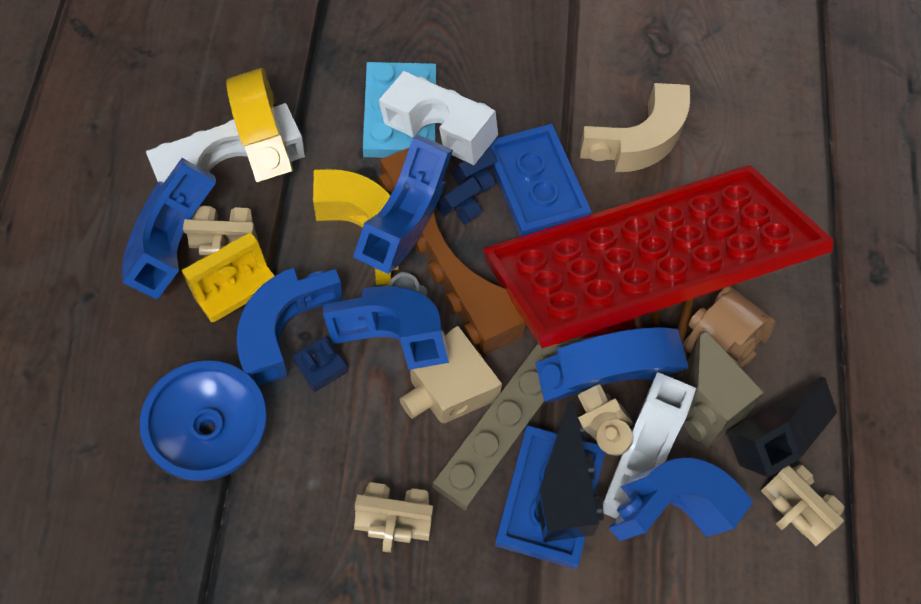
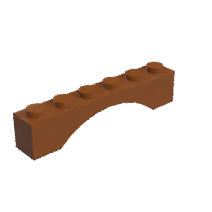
[377,148,526,357]

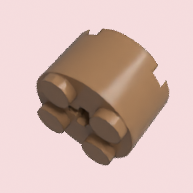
[683,286,776,370]

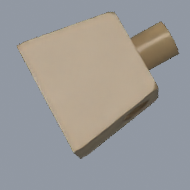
[400,326,502,423]

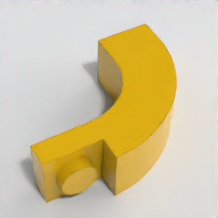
[226,68,294,182]
[313,169,398,285]

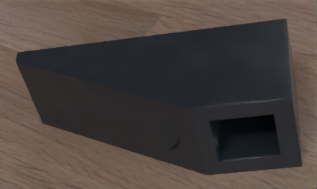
[727,377,837,477]
[536,402,604,542]

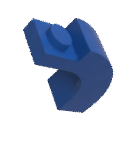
[353,134,453,274]
[122,158,216,300]
[237,268,343,386]
[323,286,449,370]
[535,328,689,402]
[609,458,754,541]

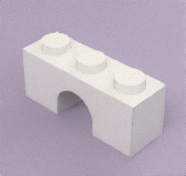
[379,71,498,165]

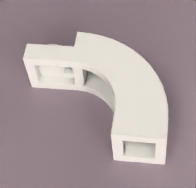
[602,372,696,519]

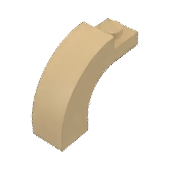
[579,83,690,172]

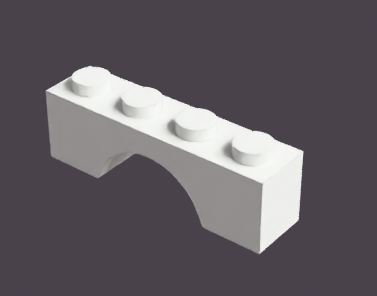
[146,103,305,183]

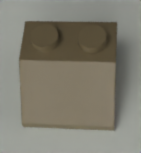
[682,331,764,449]

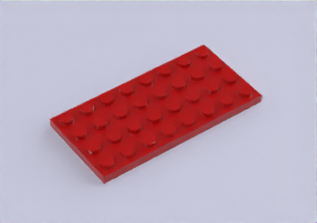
[483,165,833,349]

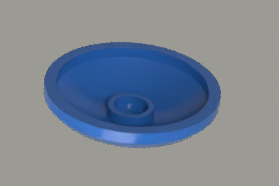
[140,361,267,481]

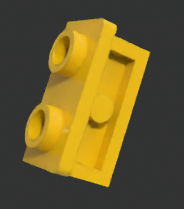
[181,232,274,322]

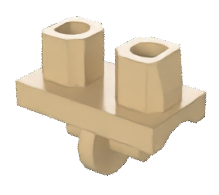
[183,206,258,255]
[578,384,634,456]
[761,465,844,546]
[354,482,433,553]

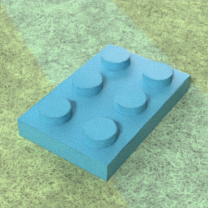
[363,62,436,158]

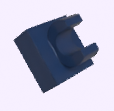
[452,148,497,195]
[436,177,482,225]
[292,336,348,392]

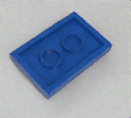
[487,124,592,237]
[495,426,605,569]

